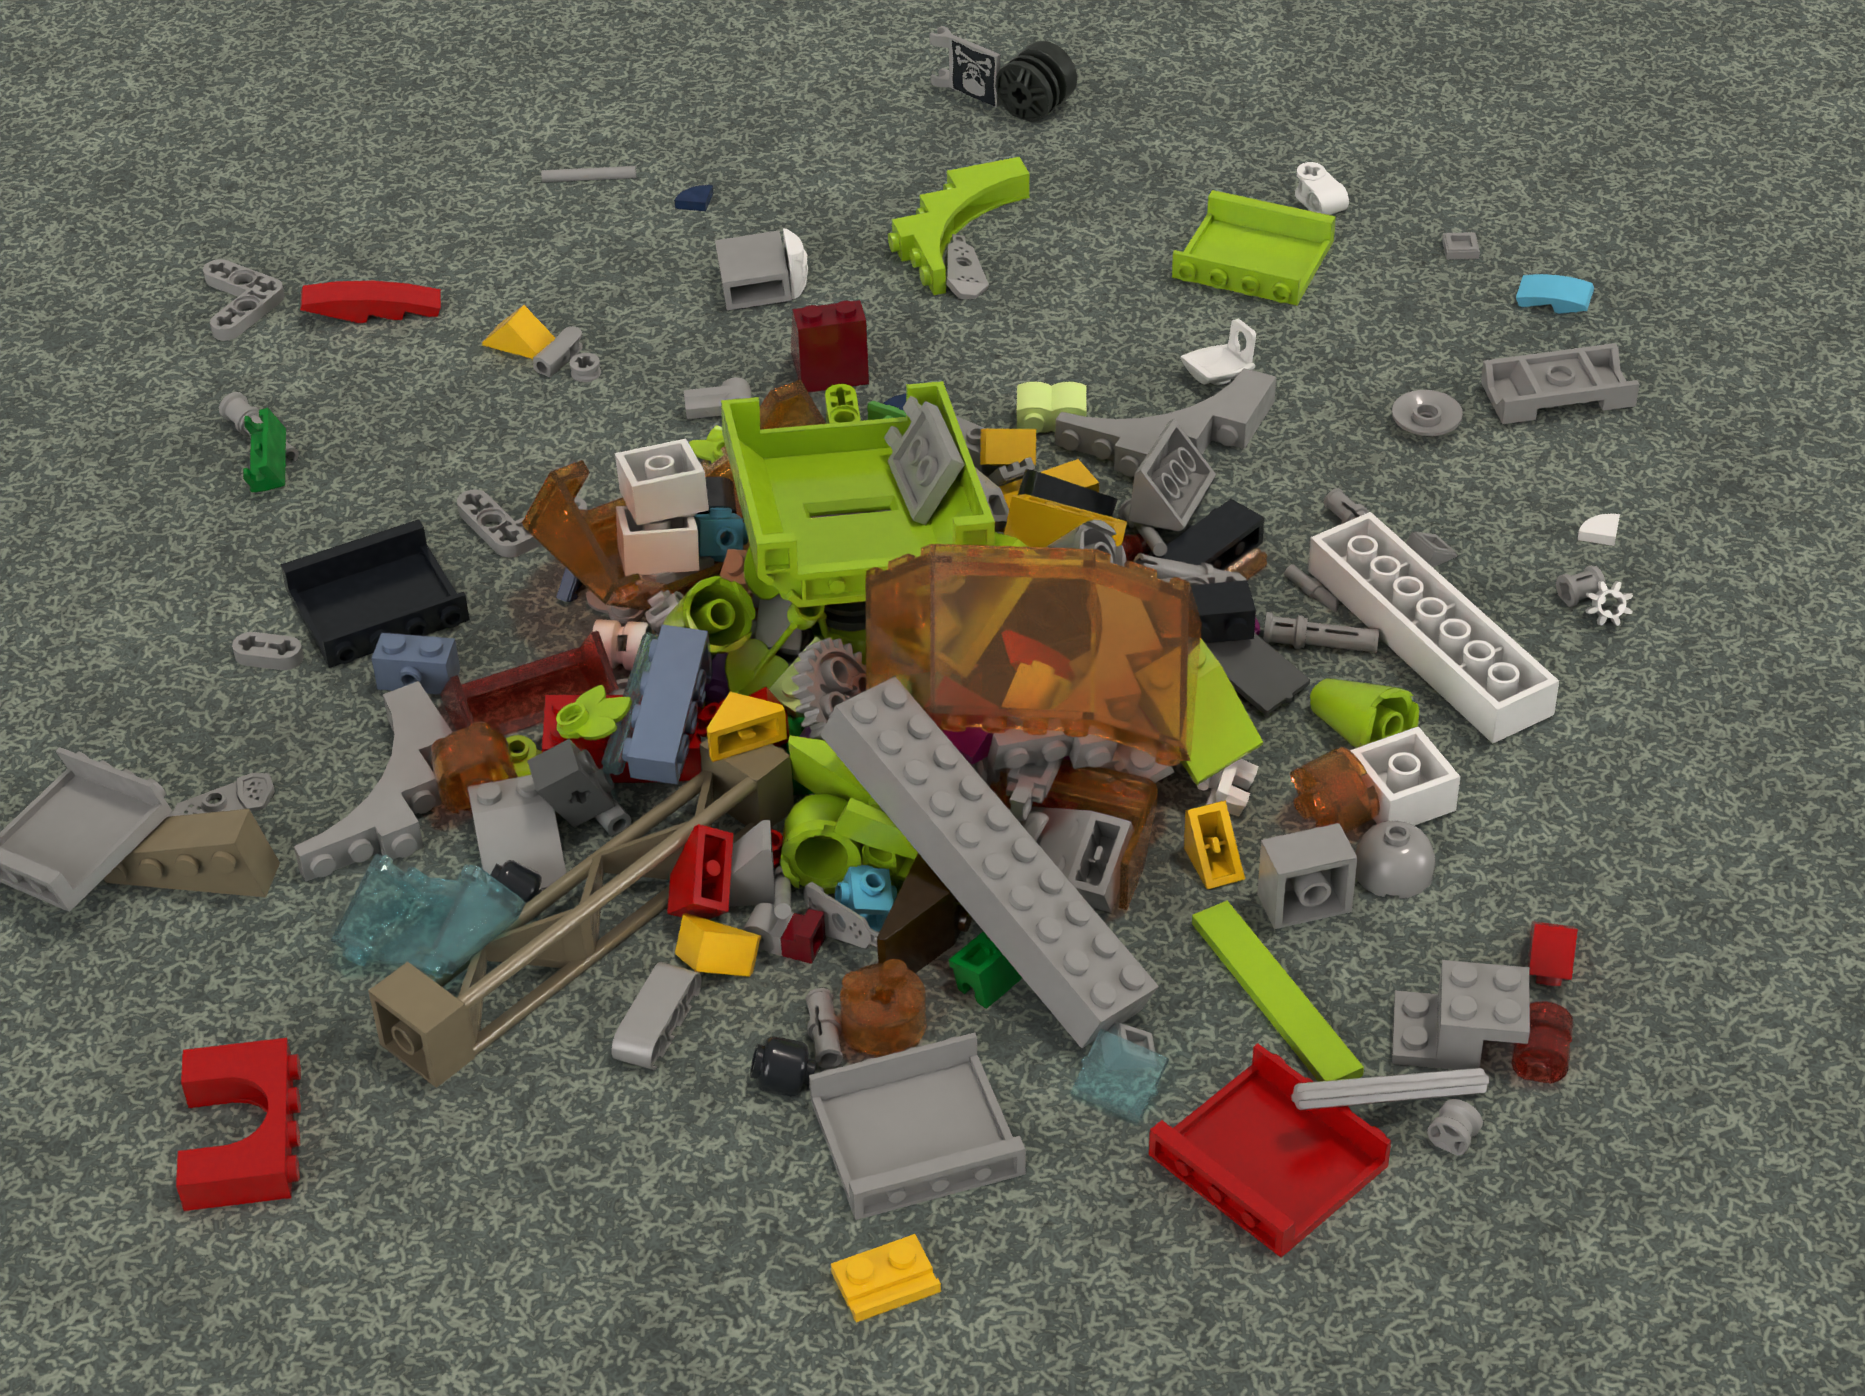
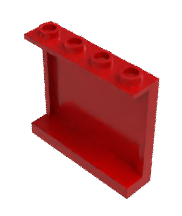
[1149,1043,1391,1258]

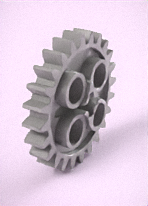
[792,637,879,740]

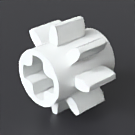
[1585,581,1633,626]

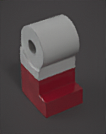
[742,903,826,964]

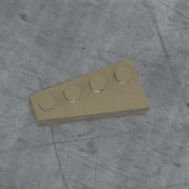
[104,809,280,897]

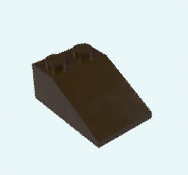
[877,853,972,994]

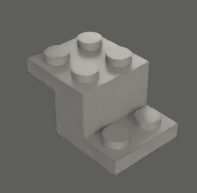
[1392,960,1530,1070]

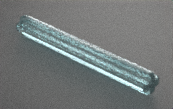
[601,632,659,775]

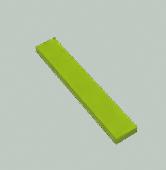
[1192,900,1364,1082]

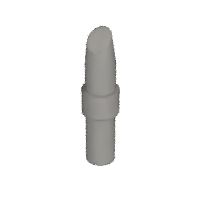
[1284,564,1339,612]

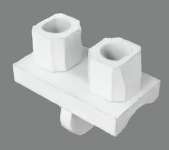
[1190,759,1258,817]

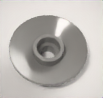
[1392,390,1463,436]

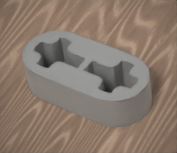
[232,632,304,670]

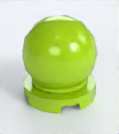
[780,793,862,895]

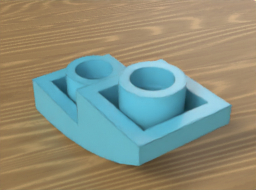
[1516,274,1594,314]

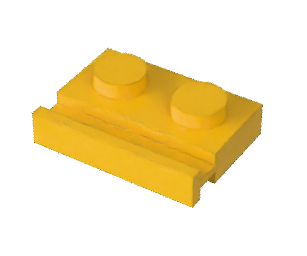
[831,1234,941,1322]

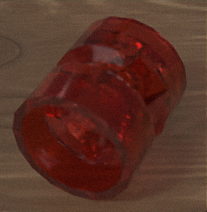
[1511,1001,1574,1084]

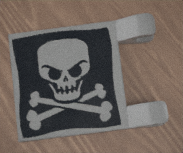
[929,26,1001,108]

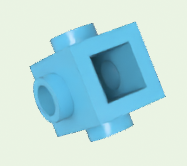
[694,508,748,562]
[835,865,897,931]

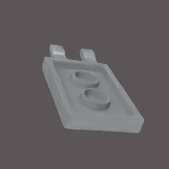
[884,396,965,525]

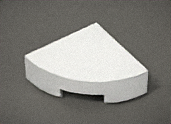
[1578,514,1620,546]

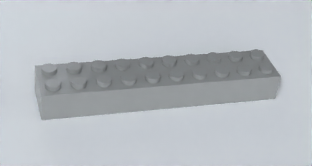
[820,677,1159,1048]

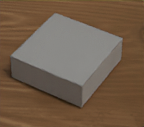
[1442,232,1480,260]

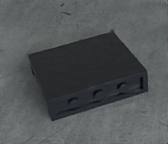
[280,519,470,668]

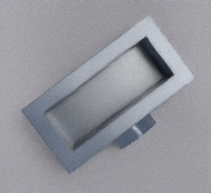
[371,633,460,695]

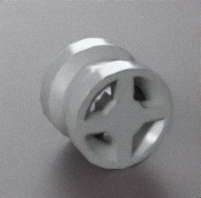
[1427,1099,1483,1156]

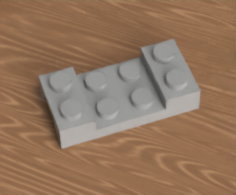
[1481,343,1640,424]

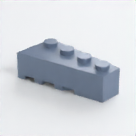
[622,625,713,785]

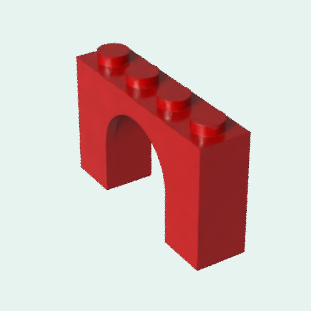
[176,1038,301,1211]

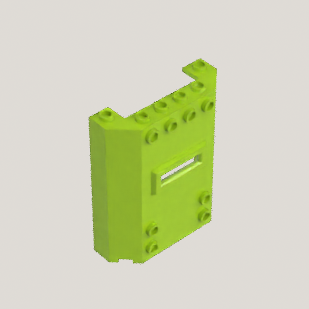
[721,381,995,608]

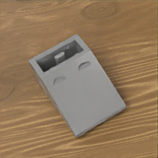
[1031,807,1137,913]

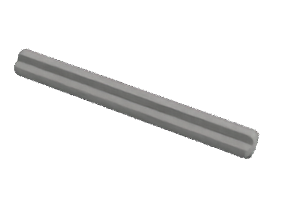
[1291,1068,1489,1110]

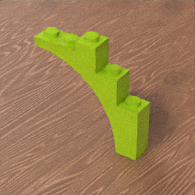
[888,157,1030,295]

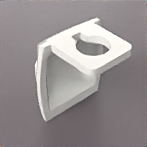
[783,229,808,299]
[1180,319,1256,386]

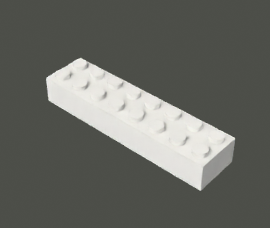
[1308,512,1559,744]

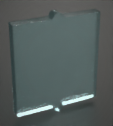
[1070,1029,1169,1124]

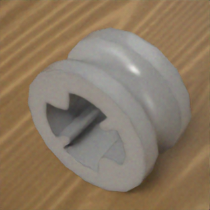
[569,353,601,382]

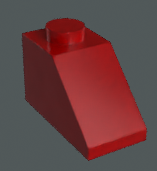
[667,824,734,920]
[1528,921,1578,986]

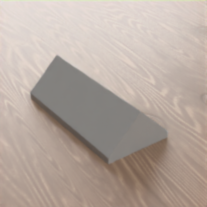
[1129,419,1216,532]

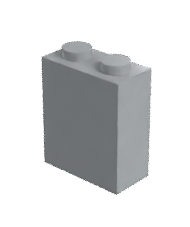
[715,230,792,311]

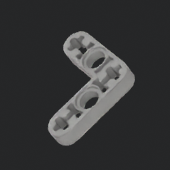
[203,259,285,341]
[457,489,588,558]

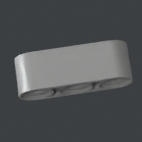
[612,962,702,1070]

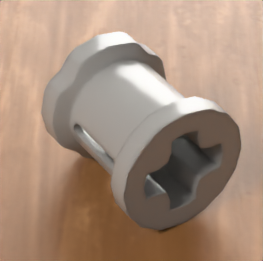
[1556,565,1606,607]

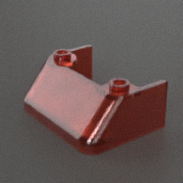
[440,631,619,751]

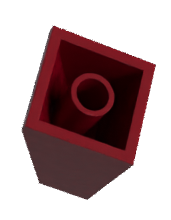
[791,300,869,393]

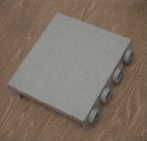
[0,747,172,912]
[809,1033,1026,1220]

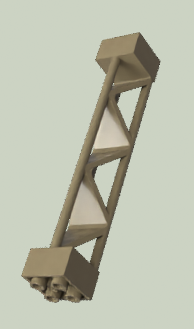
[368,739,794,1088]

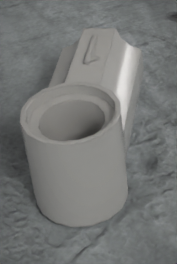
[684,377,752,419]

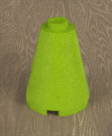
[663,576,755,654]
[1310,678,1419,748]

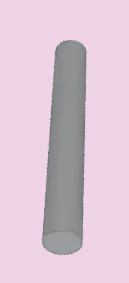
[541,166,636,182]
[774,866,791,919]

